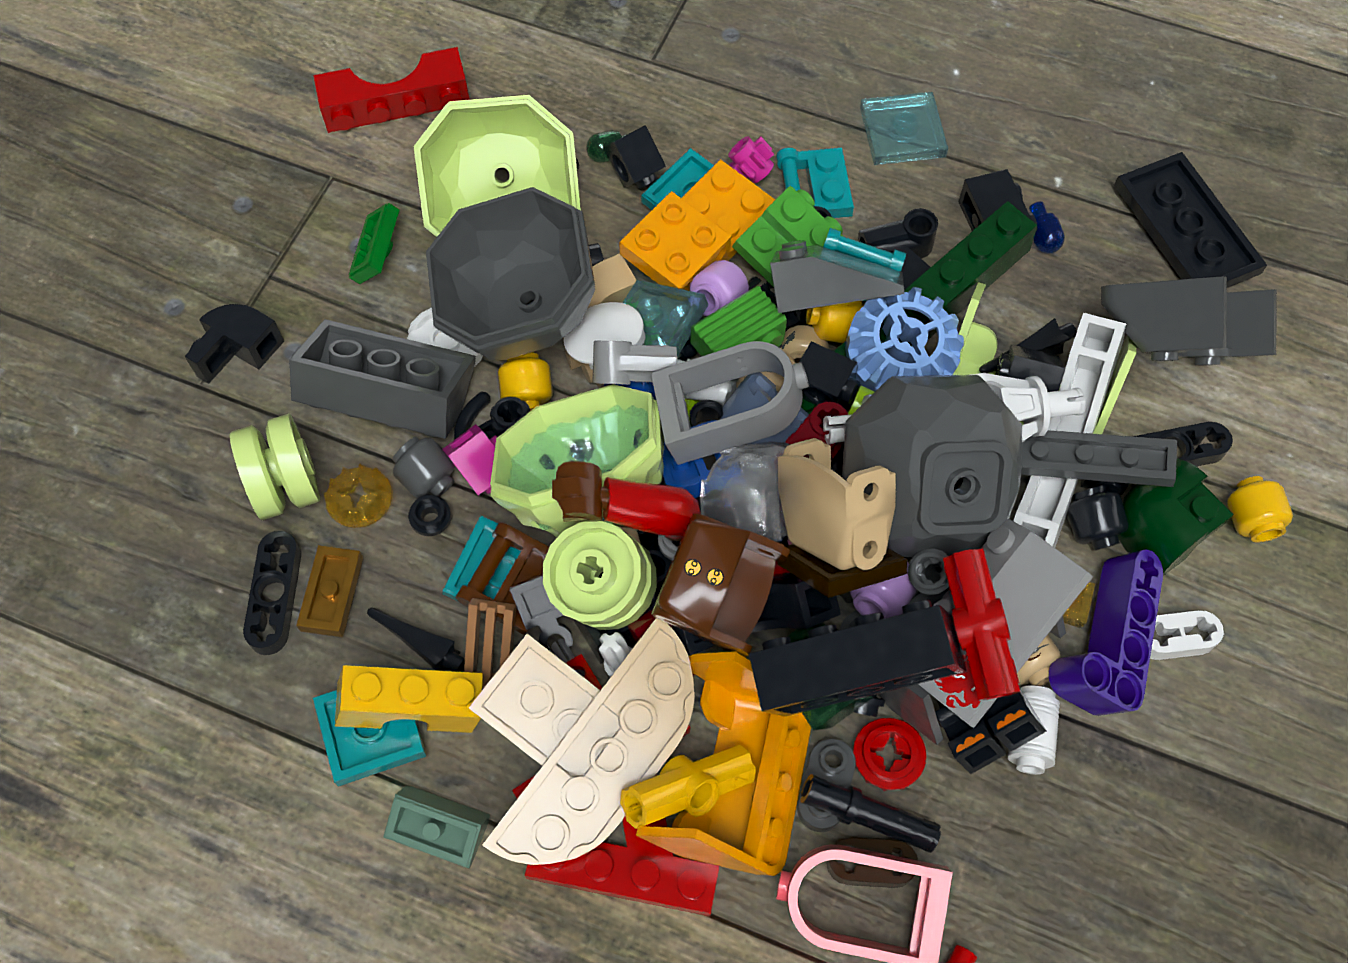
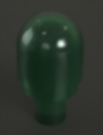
[586,130,627,163]

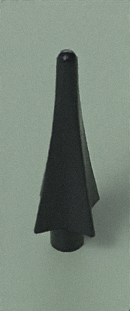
[979,318,1077,373]
[367,607,465,672]

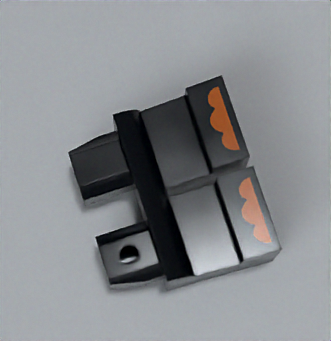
[935,689,1047,774]

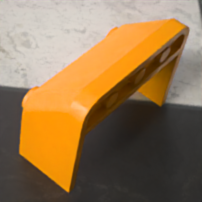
[636,651,813,876]

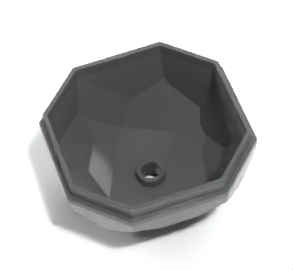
[426,187,595,361]
[842,375,1022,558]

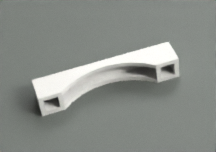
[1014,313,1126,548]

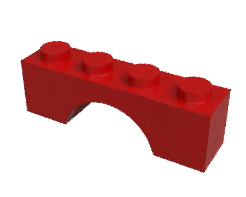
[313,47,470,133]

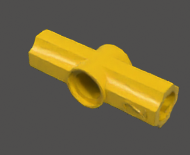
[620,745,756,829]

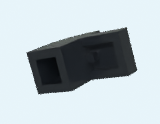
[184,304,284,384]

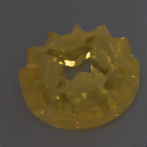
[324,463,392,528]

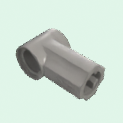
[592,340,677,385]

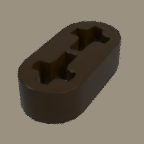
[826,838,918,888]

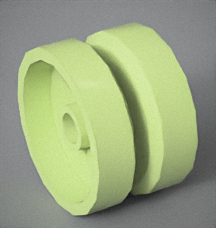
[230,413,320,520]
[543,521,657,630]

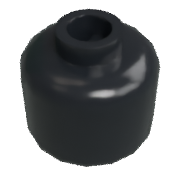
[1066,485,1129,551]

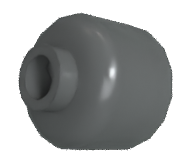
[392,437,455,499]

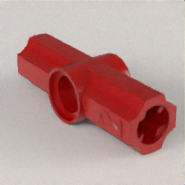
[943,548,1021,701]

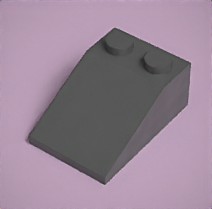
[770,240,905,313]

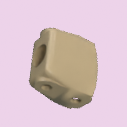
[778,438,896,570]

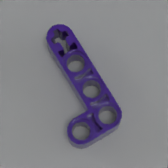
[1049,549,1163,716]

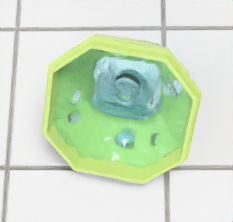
[490,384,664,537]

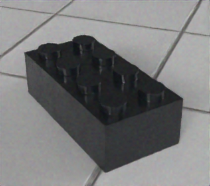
[749,600,968,717]

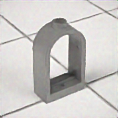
[651,341,809,465]

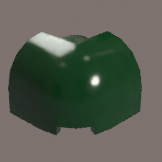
[1118,459,1234,576]

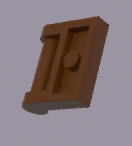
[455,522,549,636]

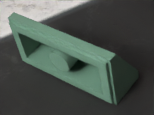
[383,786,490,868]

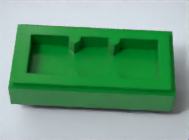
[349,203,400,284]

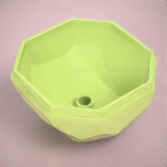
[413,95,581,237]

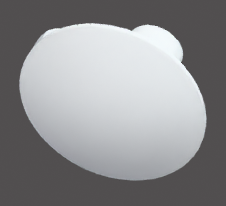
[564,302,646,370]

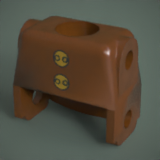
[651,513,790,656]

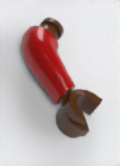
[552,461,701,541]

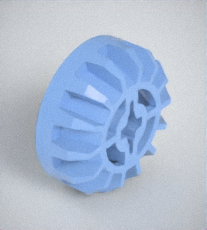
[845,287,964,392]

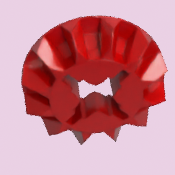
[852,718,927,791]

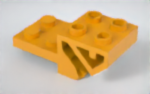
[619,159,776,300]

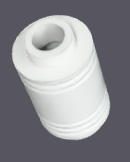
[1008,685,1060,775]

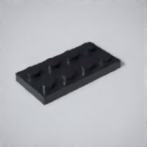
[1114,152,1267,288]

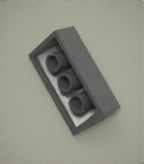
[289,319,476,439]

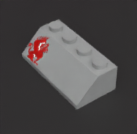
[918,518,1093,728]

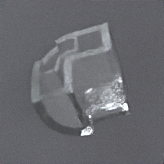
[700,441,805,541]

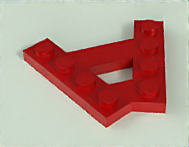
[512,725,719,917]

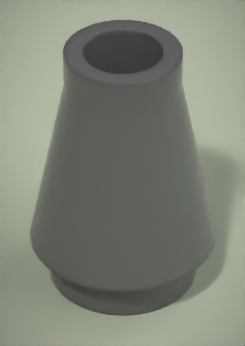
[908,548,949,595]

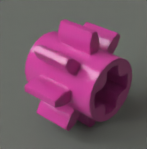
[728,136,774,183]

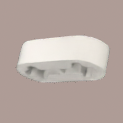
[1150,610,1224,660]

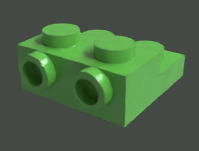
[732,185,844,287]

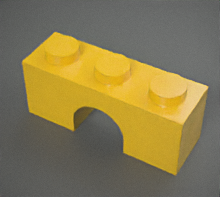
[335,665,483,733]

